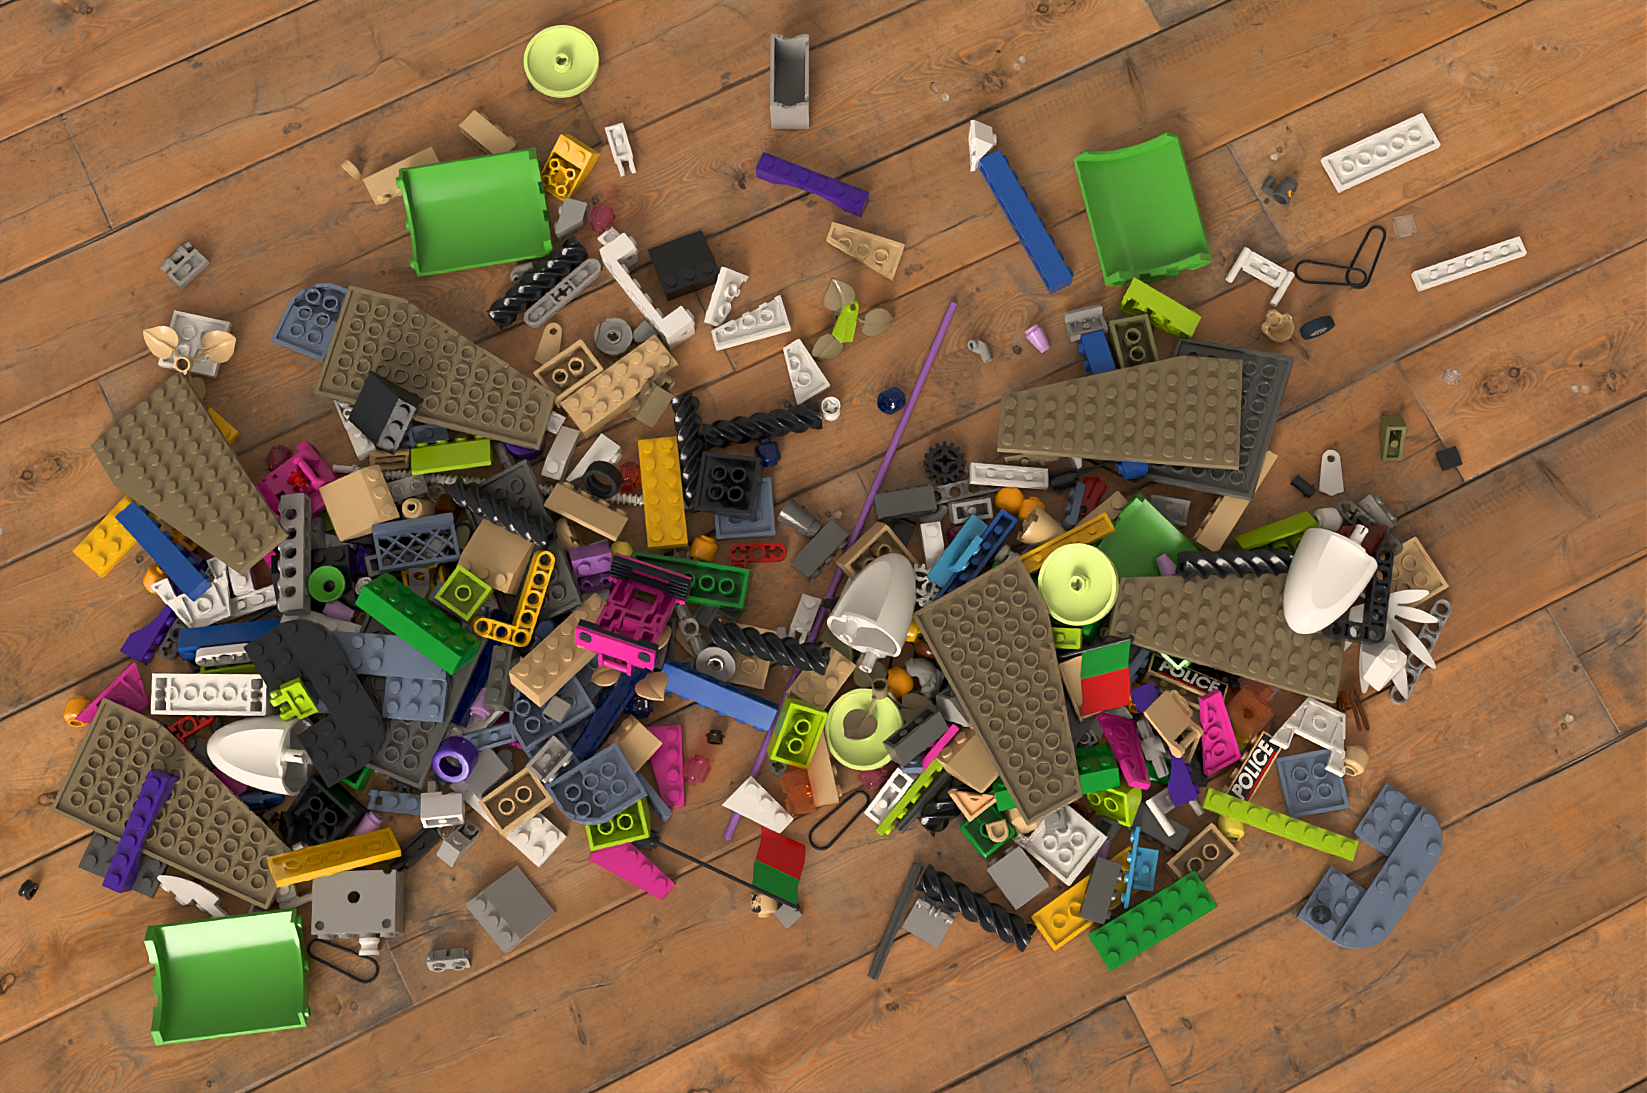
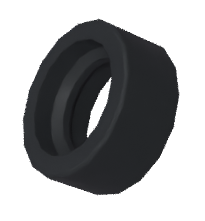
[582,460,623,499]

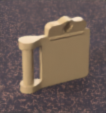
[1143,690,1203,758]

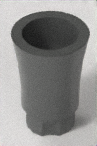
[777,497,823,539]

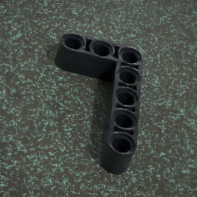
[1322,546,1394,645]

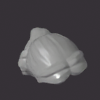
[904,658,945,700]

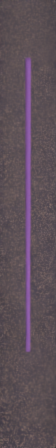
[723,302,957,841]

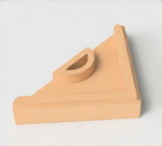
[948,790,996,822]

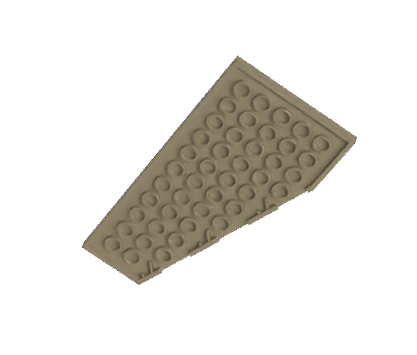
[314,285,557,451]
[997,355,1243,470]
[90,371,289,575]
[913,555,1083,826]
[1107,573,1351,704]
[50,697,294,910]

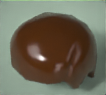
[913,637,936,661]

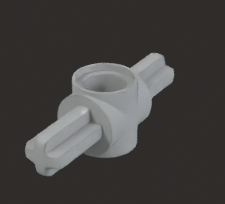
[675,603,705,657]
[1136,718,1169,778]

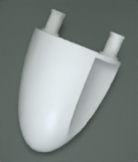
[1283,524,1378,634]
[827,553,916,673]
[207,715,314,796]

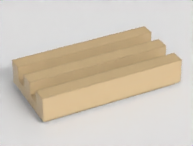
[368,448,409,471]

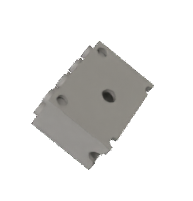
[770,34,810,129]
[311,870,404,940]

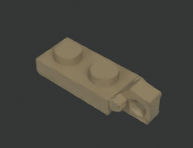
[1003,453,1059,468]

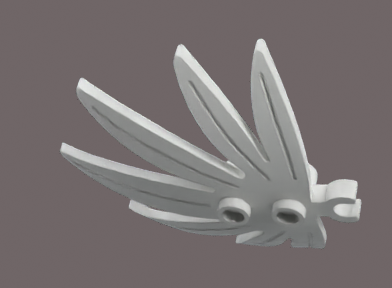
[1344,590,1438,699]

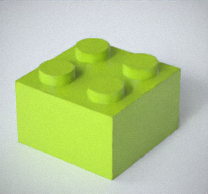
[434,565,494,624]

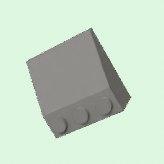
[466,866,556,953]

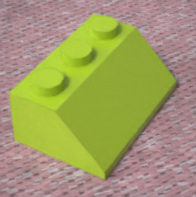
[766,695,829,770]
[1078,774,1142,827]
[585,797,651,851]

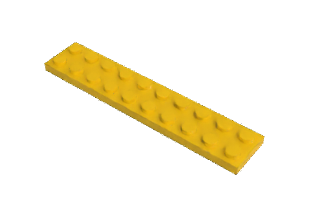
[72,407,240,578]

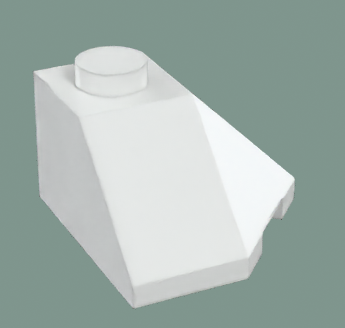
[968,120,996,171]
[1361,637,1407,692]

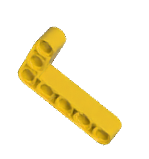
[470,549,555,647]

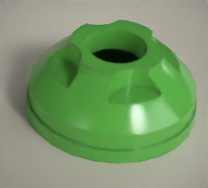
[308,566,346,603]

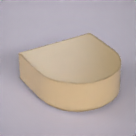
[341,160,362,180]
[985,819,1009,842]

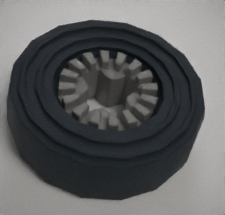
[1299,316,1335,340]

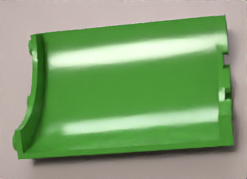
[1073,132,1213,286]
[396,147,554,277]
[1090,492,1217,670]
[144,907,311,1046]

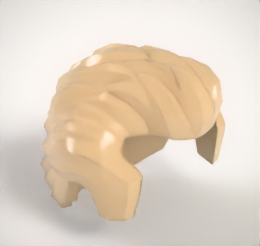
[1261,309,1294,343]

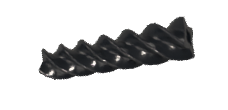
[487,236,588,330]
[671,392,705,513]
[702,401,823,450]
[447,475,558,550]
[1175,548,1294,581]
[708,618,831,676]
[916,778,978,837]
[915,864,1037,953]

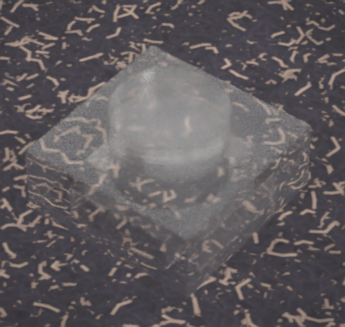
[1392,214,1417,238]

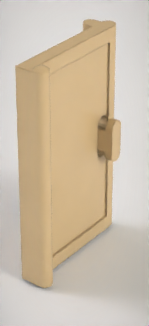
[1058,654,1102,721]

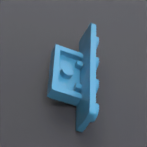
[927,514,987,588]
[1121,826,1159,909]

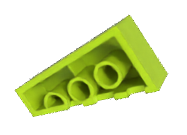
[1119,277,1201,339]

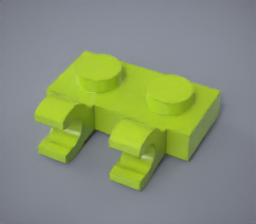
[270,677,319,721]

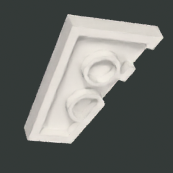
[704,267,749,327]
[783,339,830,405]
[722,776,794,834]

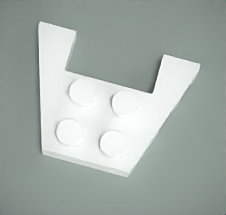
[150,557,232,628]
[1269,697,1346,777]

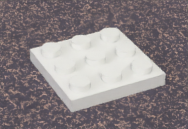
[158,310,232,378]
[1022,805,1108,886]

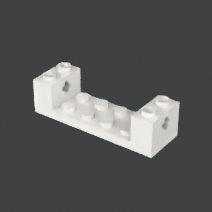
[599,233,696,350]
[151,674,280,716]

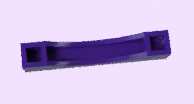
[756,152,869,217]
[120,547,208,666]
[1130,682,1200,808]
[102,769,178,893]

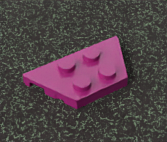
[75,662,150,724]

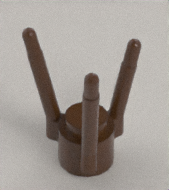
[1337,689,1370,731]

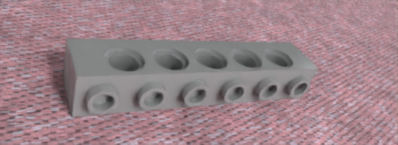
[277,493,311,617]

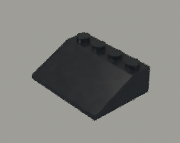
[271,545,358,619]

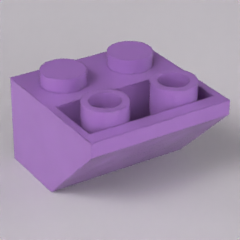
[568,541,616,594]

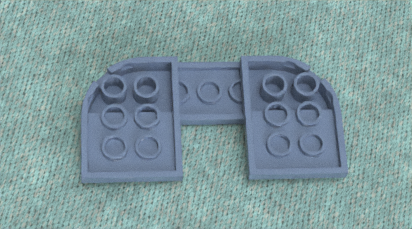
[271,283,348,363]
[281,631,449,723]
[510,675,648,825]
[1296,783,1443,949]

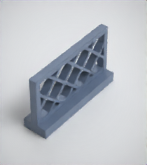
[372,512,460,573]

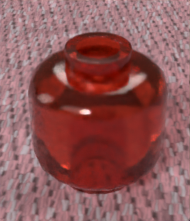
[618,461,642,492]

